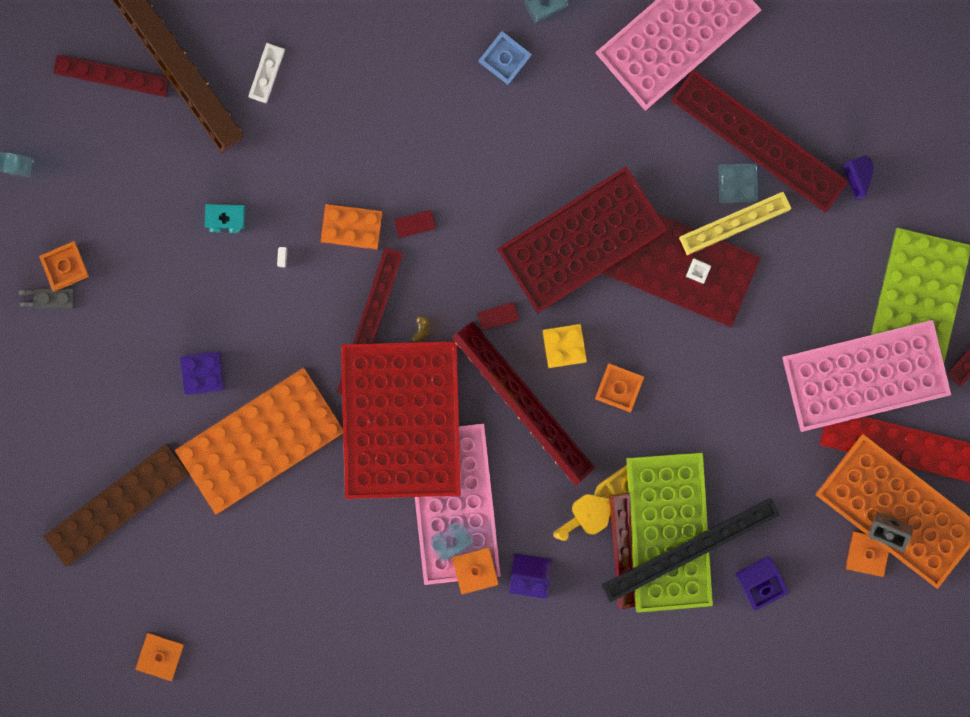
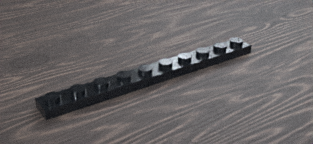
[601,498,779,602]

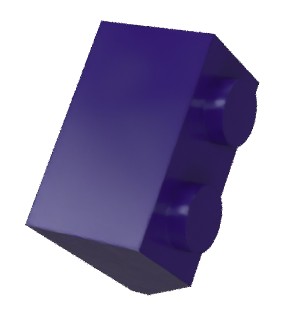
[508,553,552,599]
[735,556,788,611]

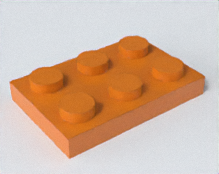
[320,204,383,250]

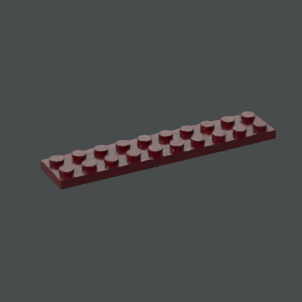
[671,69,849,213]
[452,321,595,485]

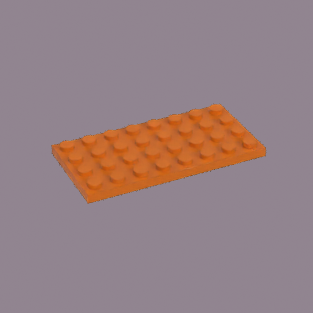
[175,368,343,515]
[815,434,970,589]

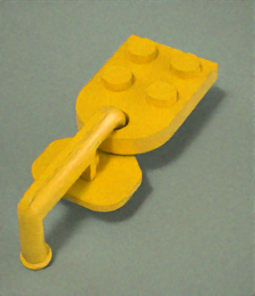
[553,465,628,541]

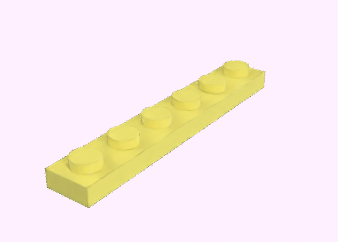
[679,192,791,255]

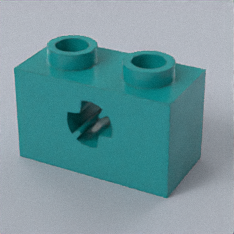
[205,204,246,233]

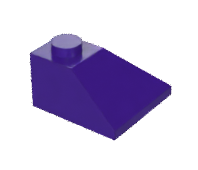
[842,155,874,200]

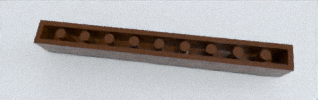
[112,0,244,153]

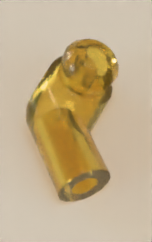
[410,315,430,343]

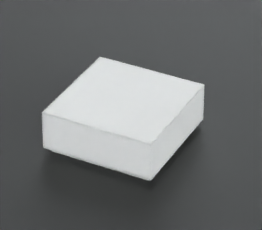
[277,247,287,268]
[686,259,711,284]

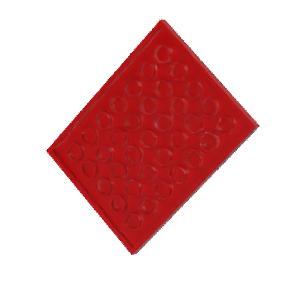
[341,342,461,499]

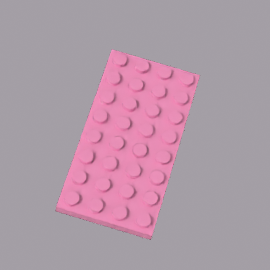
[595,0,761,111]
[782,320,951,432]
[415,424,501,585]

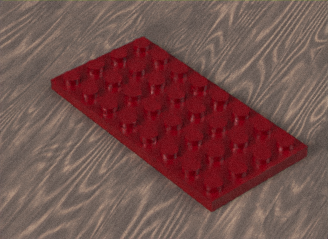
[497,166,668,314]
[602,214,761,328]

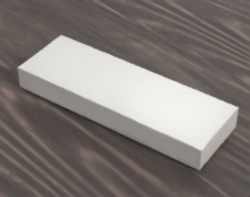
[248,43,285,104]

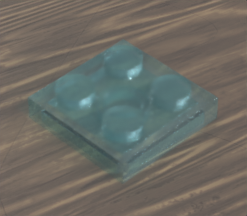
[718,164,758,203]

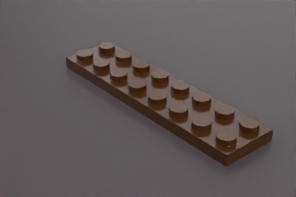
[43,444,189,567]

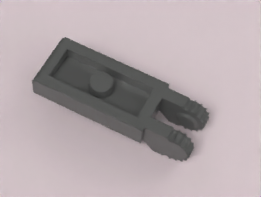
[19,289,74,309]

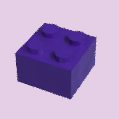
[180,352,225,395]

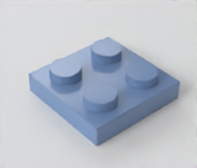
[478,31,532,85]

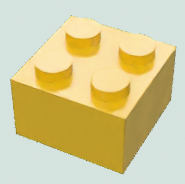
[542,324,587,368]

